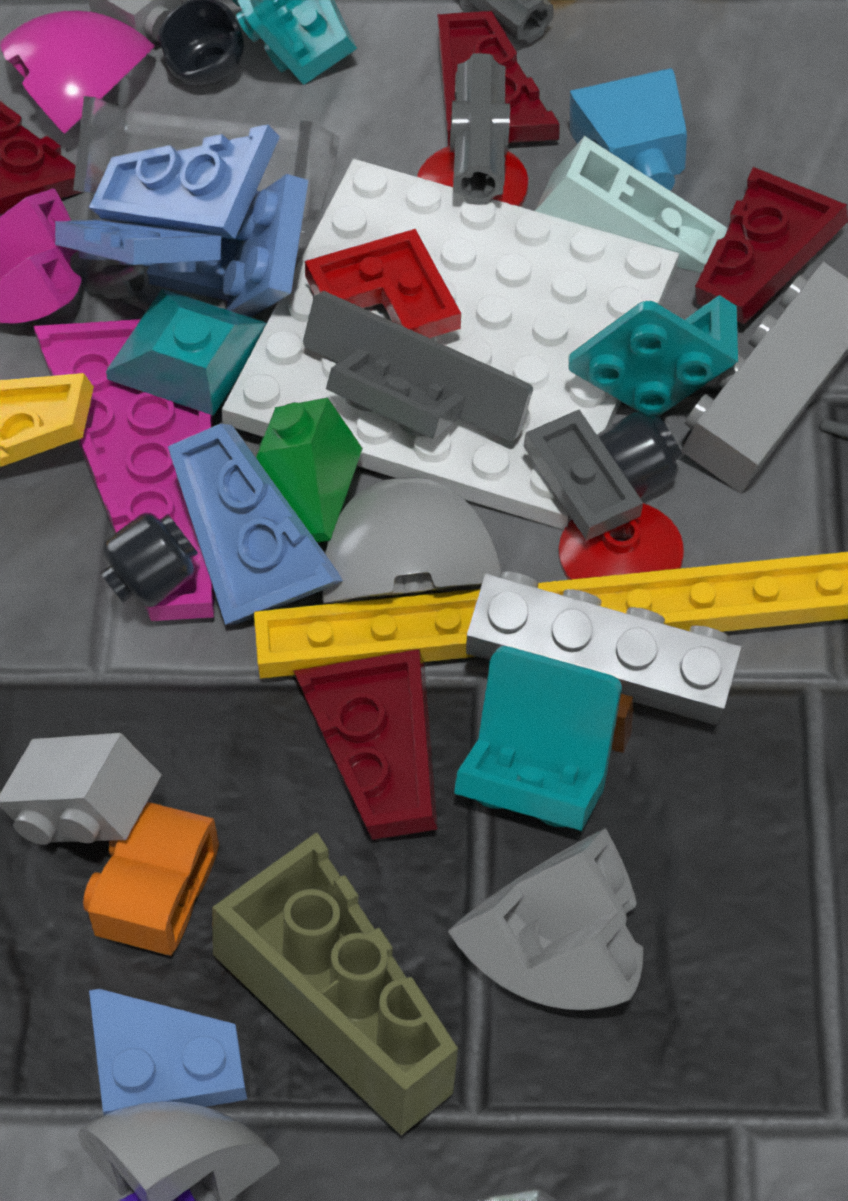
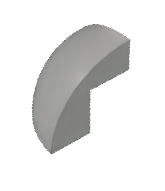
[323,477,501,603]
[448,828,643,1010]
[78,1102,280,1201]

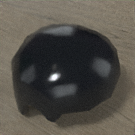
[157,0,245,87]

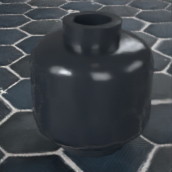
[597,412,683,500]
[100,513,198,607]

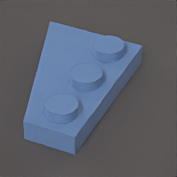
[55,220,221,272]

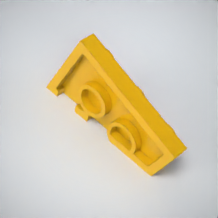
[0,373,94,467]

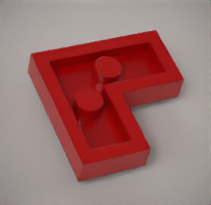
[305,228,462,338]

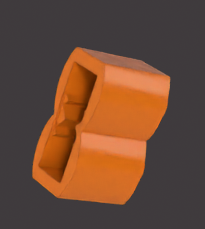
[83,802,219,956]

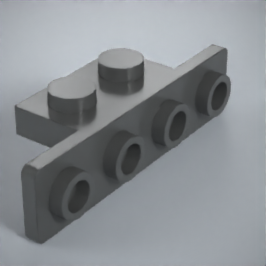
[303,291,533,441]

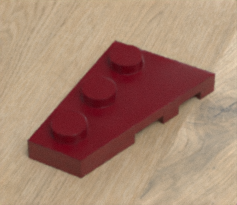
[437,11,560,146]
[0,101,96,215]
[695,167,848,324]
[293,649,438,840]

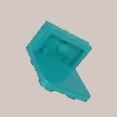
[232,0,357,85]
[568,295,738,419]
[454,646,622,831]

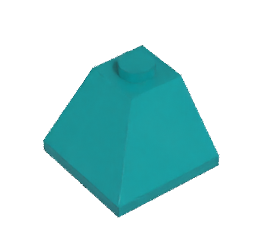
[106,289,267,416]

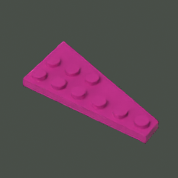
[33,319,214,621]

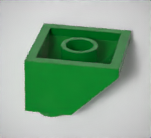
[255,397,363,542]

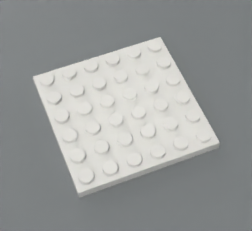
[222,159,679,530]

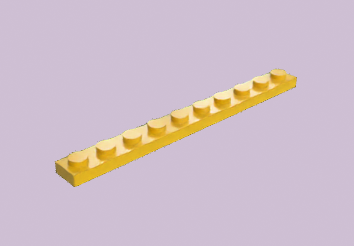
[254,552,848,679]

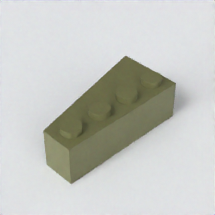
[212,832,458,1135]

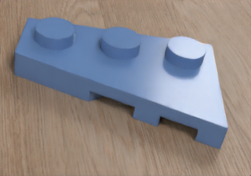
[89,124,280,239]
[168,424,343,625]

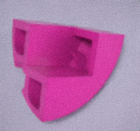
[0,11,155,134]
[0,189,81,323]

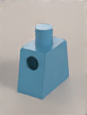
[570,68,687,191]

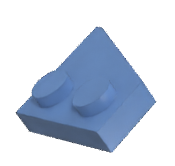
[89,989,247,1115]

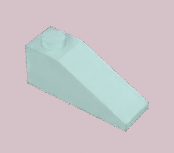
[535,136,728,273]

